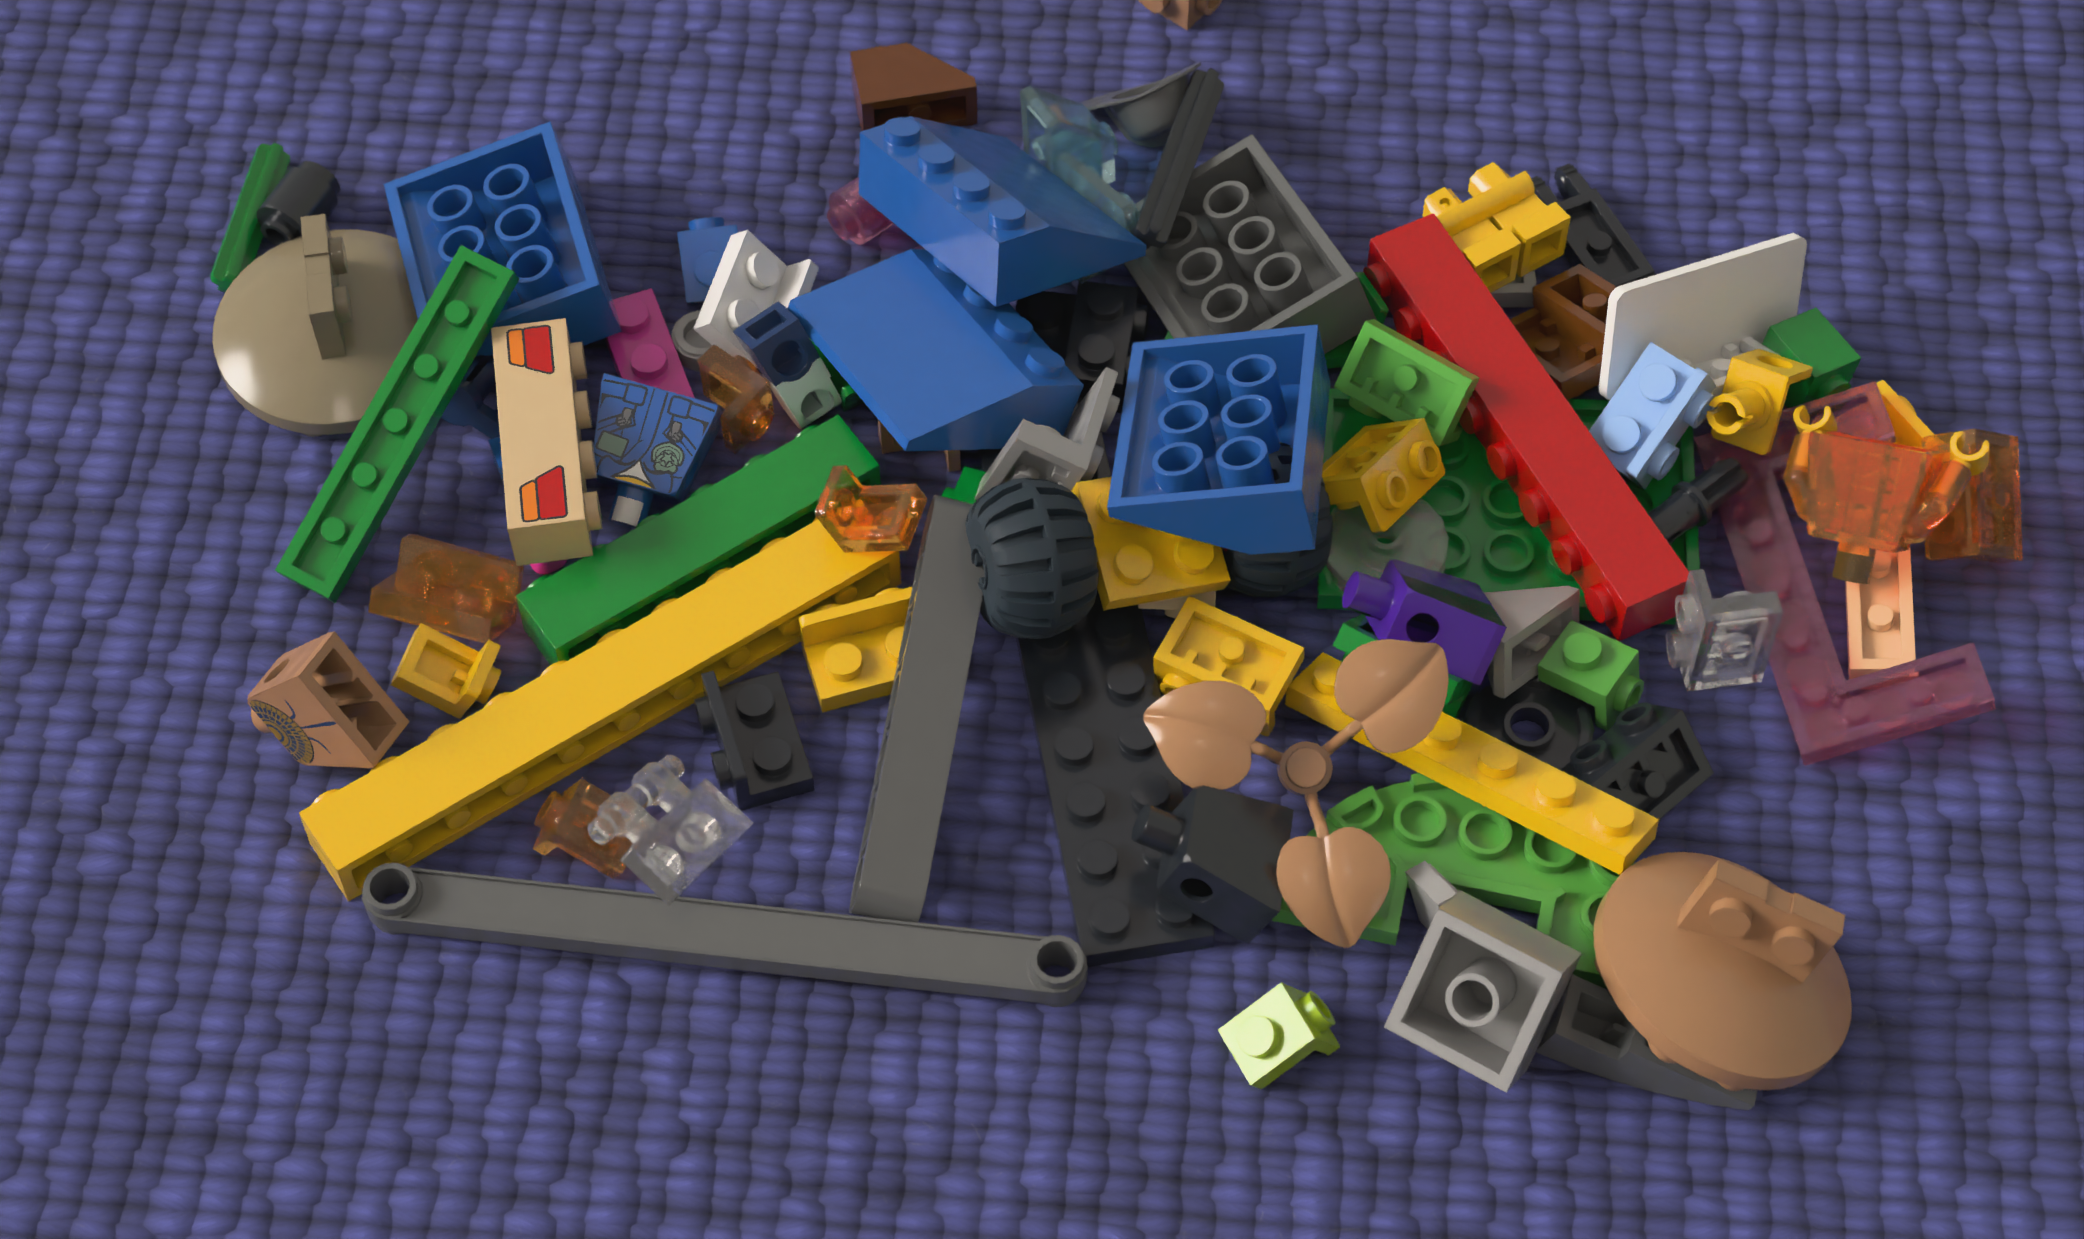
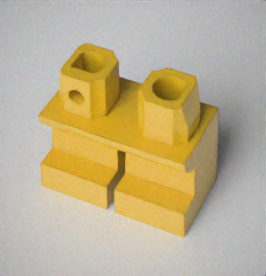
[1422,162,1571,293]

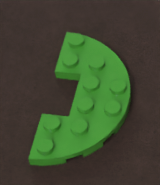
[1271,773,1635,988]

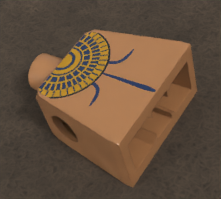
[247,631,410,768]

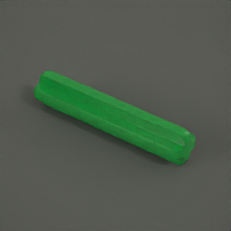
[210,142,290,293]

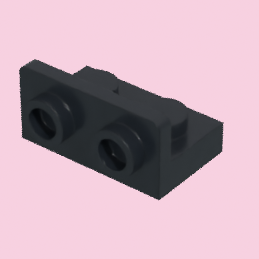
[694,670,815,811]
[1560,703,1714,819]

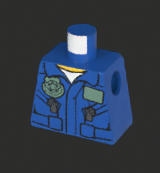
[594,373,724,529]

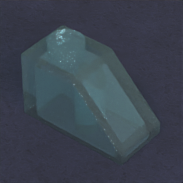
[1020,86,1118,196]

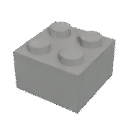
[1384,890,1582,1093]

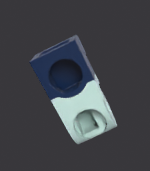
[733,301,842,429]

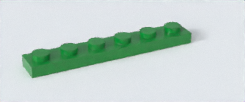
[275,245,519,603]

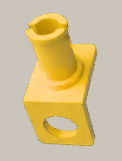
[1706,349,1813,455]

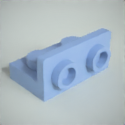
[1589,342,1716,489]

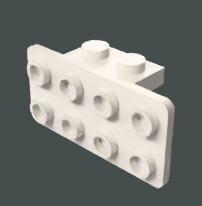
[1599,233,1807,410]

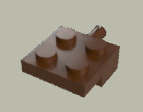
[1510,264,1616,400]

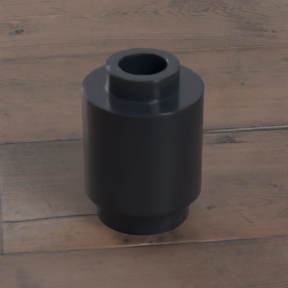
[256,161,340,246]

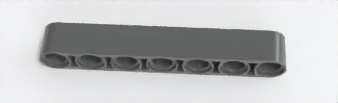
[849,495,985,922]

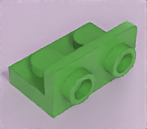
[1334,319,1480,446]

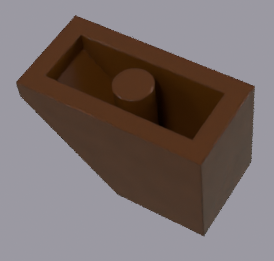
[850,43,978,131]

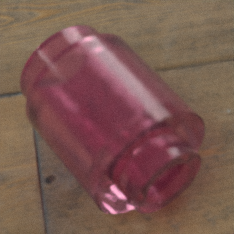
[827,176,894,245]

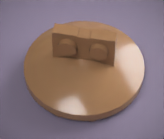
[1593,852,1852,1091]

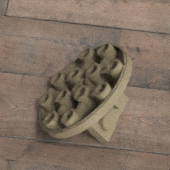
[213,214,418,437]

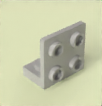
[975,367,1120,500]

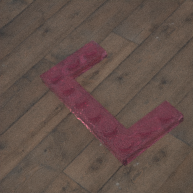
[1694,381,1996,766]

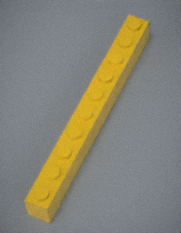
[299,497,901,902]

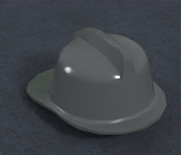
[1070,62,1202,148]

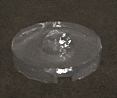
[1326,499,1449,592]

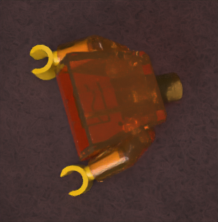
[1784,405,1989,584]

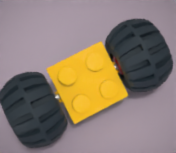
[965,442,1333,639]

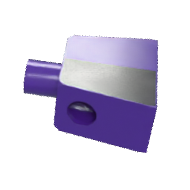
[1342,559,1507,685]

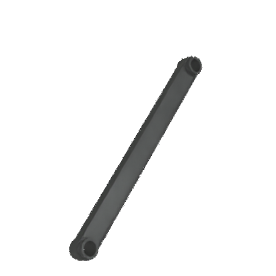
[362,863,1087,1007]

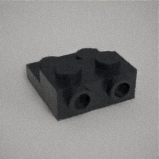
[1015,280,1149,413]

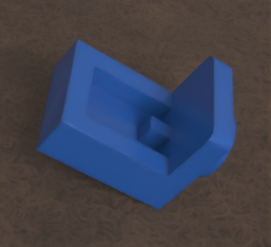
[677,217,738,306]

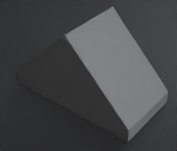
[1484,586,1580,699]

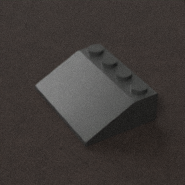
[1112,134,1376,354]

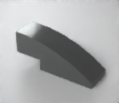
[1536,974,1758,1110]

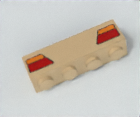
[491,318,602,566]

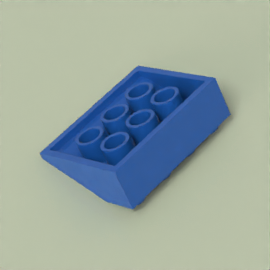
[859,116,1146,307]
[384,121,622,356]
[787,249,1084,451]
[1107,324,1330,555]

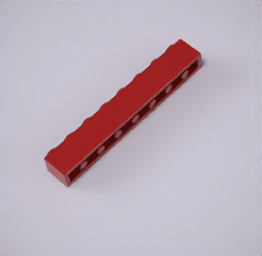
[1363,213,1694,642]

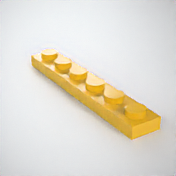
[1285,652,1659,875]

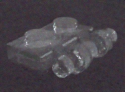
[587,755,753,906]

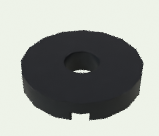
[1464,675,1594,770]

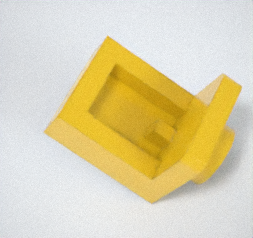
[390,623,501,719]

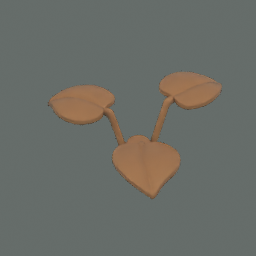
[1143,639,1448,948]

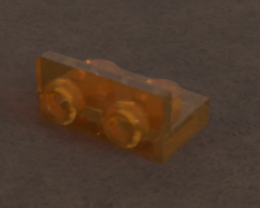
[1921,429,2023,563]
[368,534,524,644]

